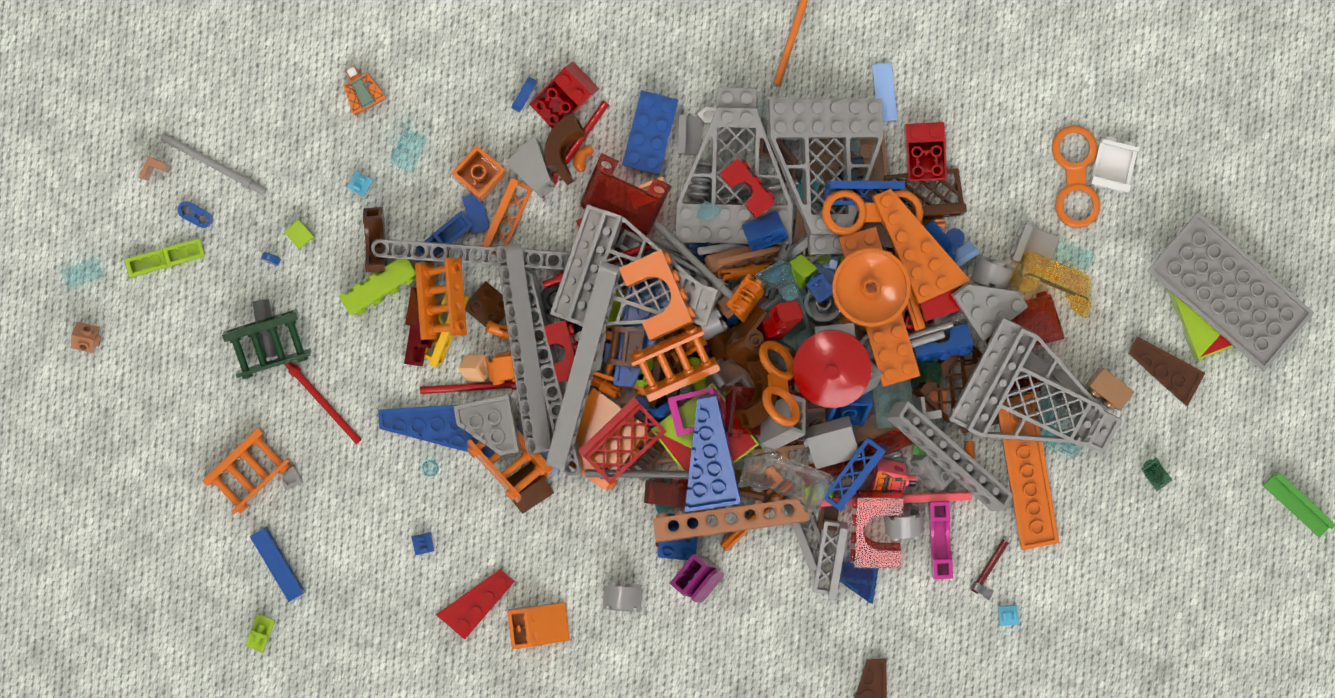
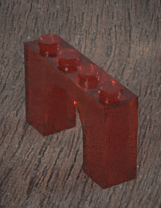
[850,490,904,568]

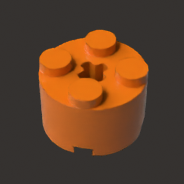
[485,351,515,385]

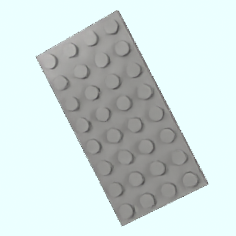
[1147,212,1314,371]

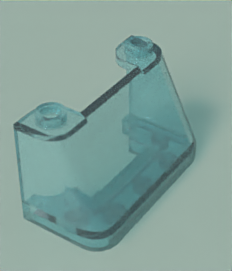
[755,260,812,352]

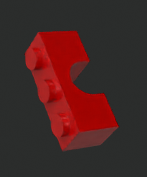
[719,158,775,219]
[756,300,803,342]
[544,320,578,383]

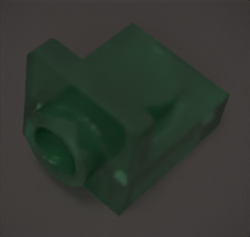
[911,362,942,383]

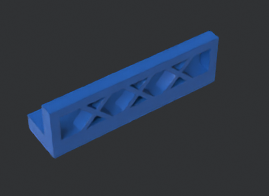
[825,181,905,205]
[823,437,888,511]
[249,526,306,602]

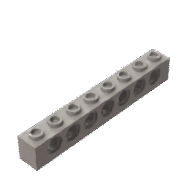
[886,401,1013,511]

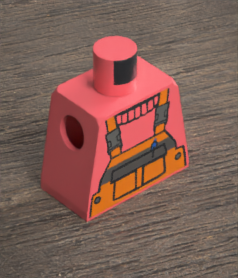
[870,459,917,498]

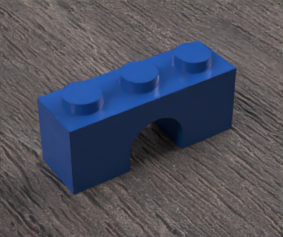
[912,324,973,364]

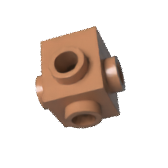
[71,322,102,353]

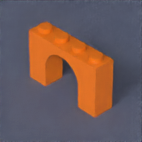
[619,249,696,341]

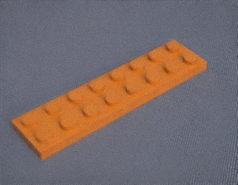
[838,227,920,387]
[997,393,1059,550]

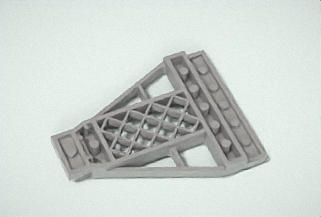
[676,87,793,244]
[766,98,883,255]
[550,205,719,327]
[948,316,1122,454]

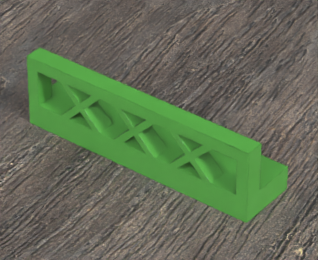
[1262,472,1335,538]

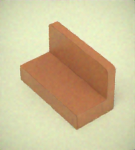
[139,157,172,181]

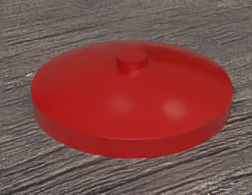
[793,329,871,408]

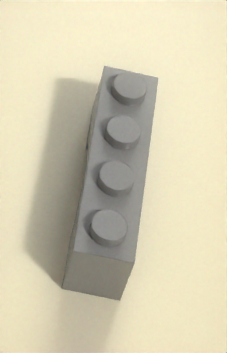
[1019,349,1088,411]

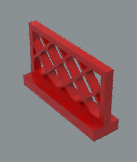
[578,398,666,485]

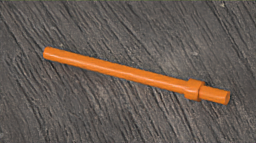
[773,0,808,86]

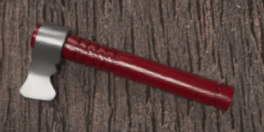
[971,539,1009,600]

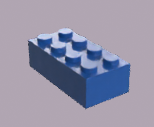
[622,90,678,175]

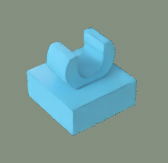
[347,171,373,197]
[998,605,1019,626]

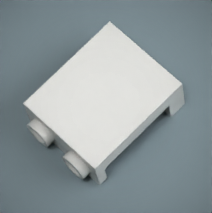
[1089,136,1140,193]

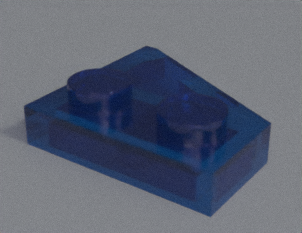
[839,561,879,604]

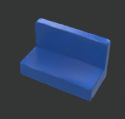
[742,211,788,252]

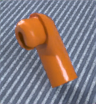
[573,144,594,172]
[965,441,975,460]

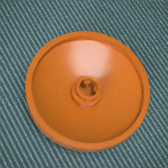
[832,248,911,327]

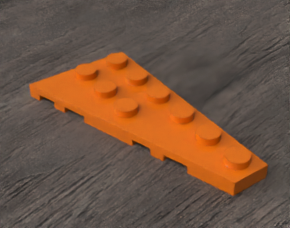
[872,189,971,304]

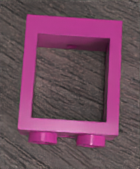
[668,387,725,436]

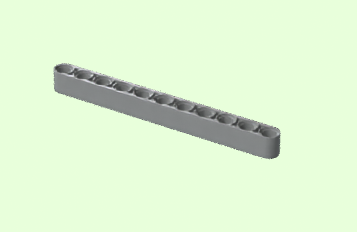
[371,239,571,270]
[496,243,551,455]
[546,261,621,471]
[525,271,583,476]

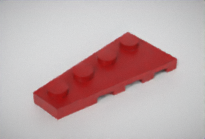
[436,569,515,640]

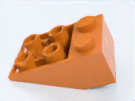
[507,602,570,649]

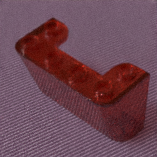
[580,153,671,235]

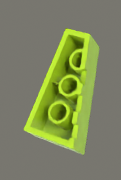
[338,259,416,317]

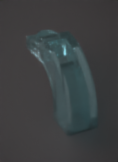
[1036,397,1080,457]

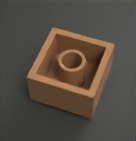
[1085,368,1134,411]

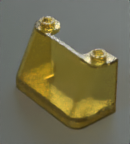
[1010,251,1092,318]

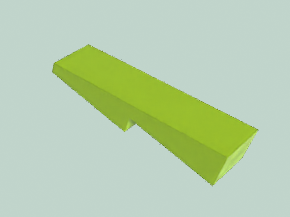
[124,238,205,279]

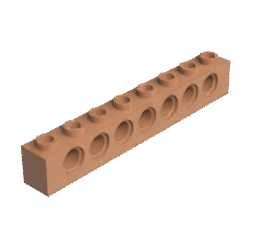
[653,494,810,543]

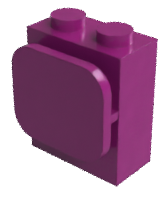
[669,553,724,603]

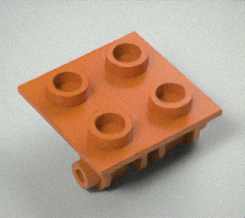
[727,273,765,323]

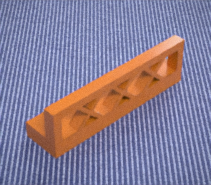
[481,178,533,255]

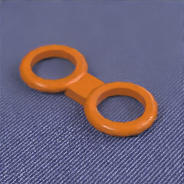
[1051,125,1101,228]
[822,189,924,236]
[759,340,800,427]

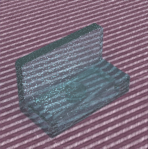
[390,128,428,173]

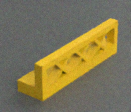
[424,292,470,367]

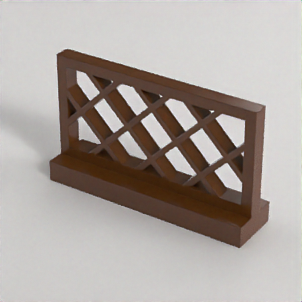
[883,168,967,220]
[912,345,982,423]

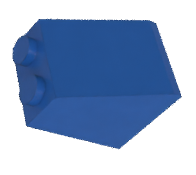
[825,391,873,426]

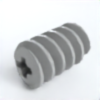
[685,160,717,201]

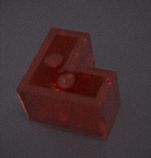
[644,478,688,507]

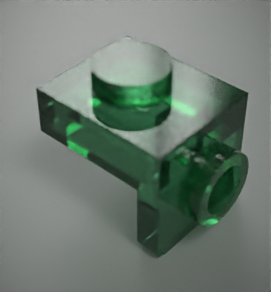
[1141,458,1172,492]

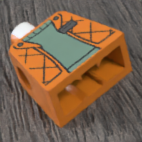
[343,67,387,116]

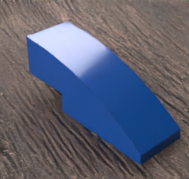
[415,211,474,262]

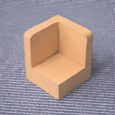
[458,354,488,382]

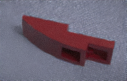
[404,287,432,366]

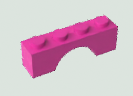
[928,501,953,579]

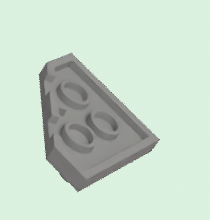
[951,283,1028,341]
[454,395,520,456]

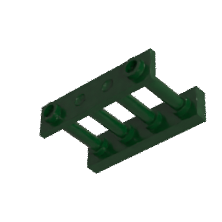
[222,309,312,379]

